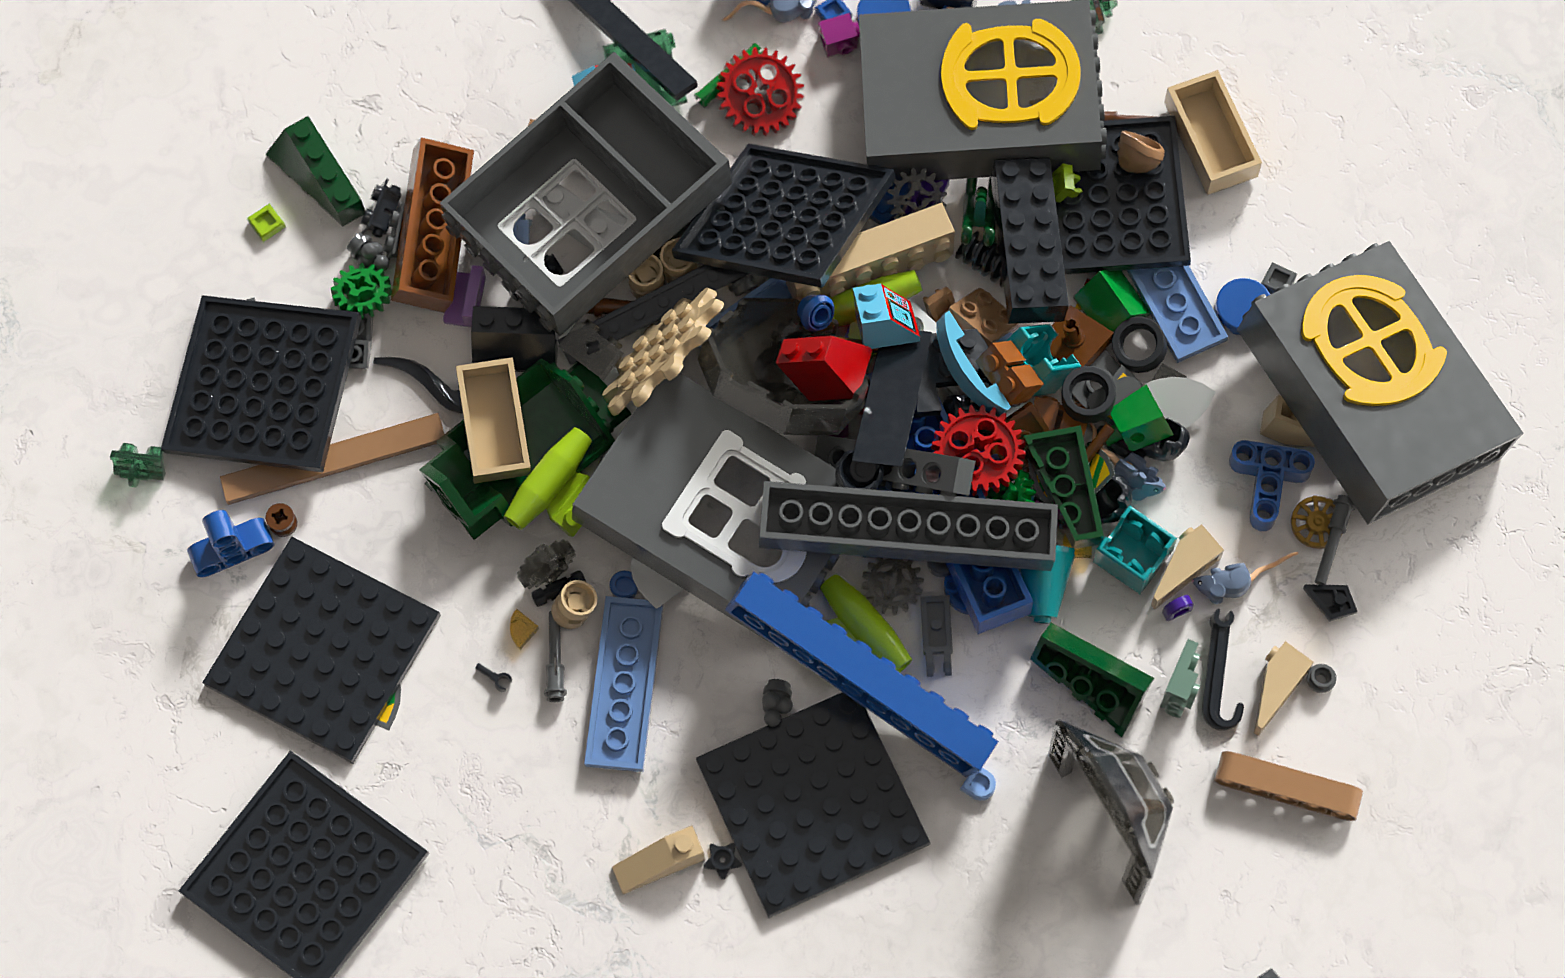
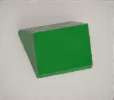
[1073,270,1150,332]

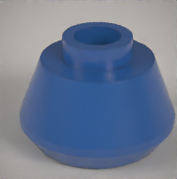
[797,295,834,332]

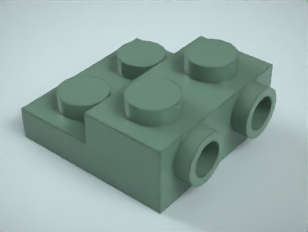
[1160,639,1200,718]

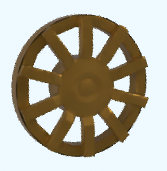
[1291,495,1342,549]

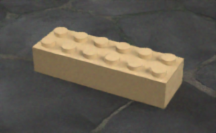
[786,203,955,308]

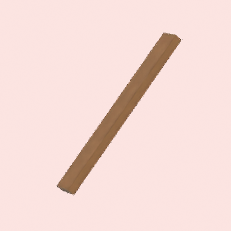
[220,413,445,505]

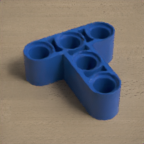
[1229,440,1315,531]
[187,510,274,577]

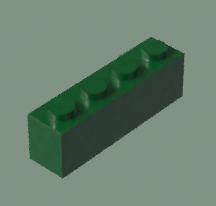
[266,116,365,227]
[1030,623,1154,738]

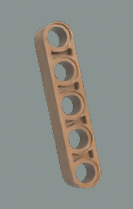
[1215,751,1363,821]

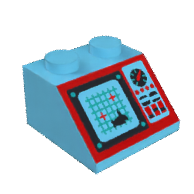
[853,284,920,349]

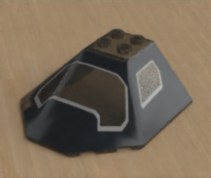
[1048,720,1174,905]

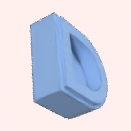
[960,768,996,801]

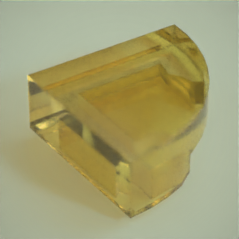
[510,609,539,650]

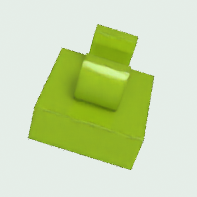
[1052,164,1082,203]

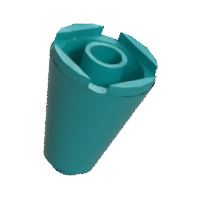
[1020,545,1075,624]

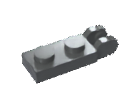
[920,595,953,677]

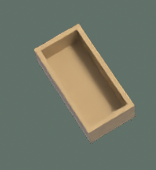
[1164,70,1262,195]
[456,357,531,484]

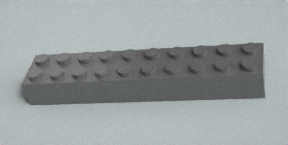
[759,481,1058,571]

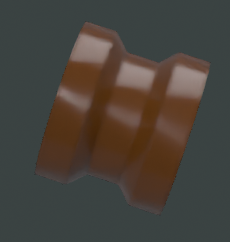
[265,503,298,537]

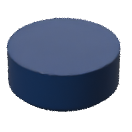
[610,571,638,598]

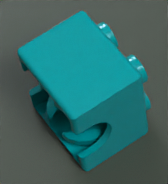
[1006,324,1081,397]
[1093,505,1177,595]

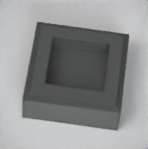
[1261,262,1297,294]

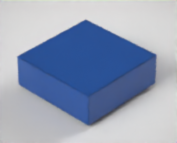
[815,0,852,21]

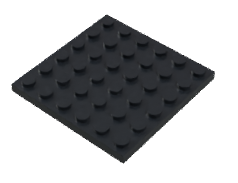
[1056,115,1191,274]
[672,143,896,288]
[161,295,362,473]
[202,536,441,763]
[696,692,930,918]
[178,750,430,978]

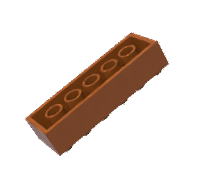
[390,137,474,313]

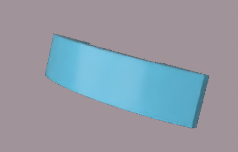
[936,311,1011,417]

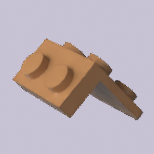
[947,288,1019,347]

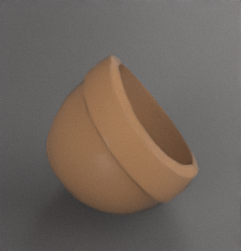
[1117,131,1164,173]

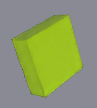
[247,203,286,242]

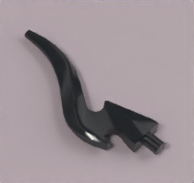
[373,357,463,413]

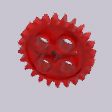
[716,47,804,136]
[931,405,1026,496]

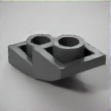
[349,313,373,369]

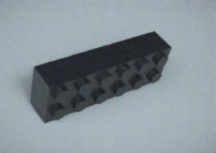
[991,158,1069,324]

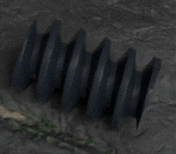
[955,230,1004,288]

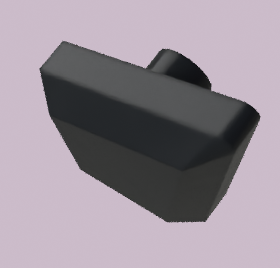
[1303,584,1358,622]

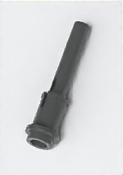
[1315,495,1356,585]
[544,611,567,702]

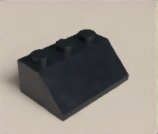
[471,306,559,372]

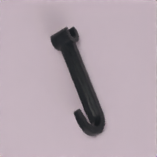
[1202,608,1244,731]

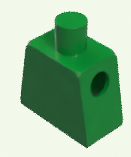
[1106,384,1174,451]

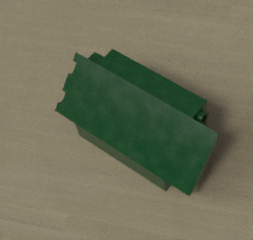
[419,358,632,540]

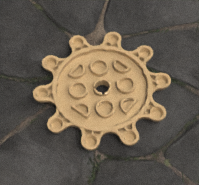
[602,288,724,416]

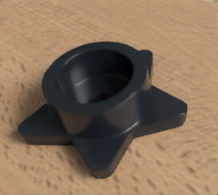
[703,843,742,880]

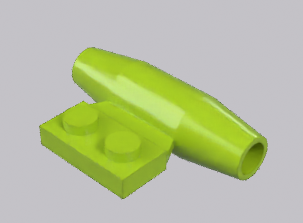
[820,270,923,359]
[504,427,592,537]
[820,574,912,672]

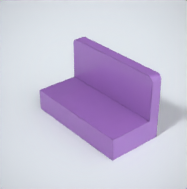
[443,265,486,327]

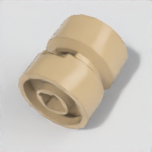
[660,238,697,283]
[628,255,665,299]
[551,580,598,629]

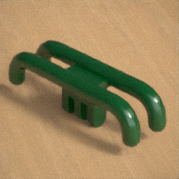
[960,177,996,247]

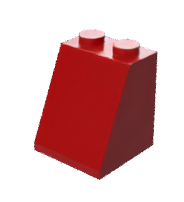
[776,336,872,401]

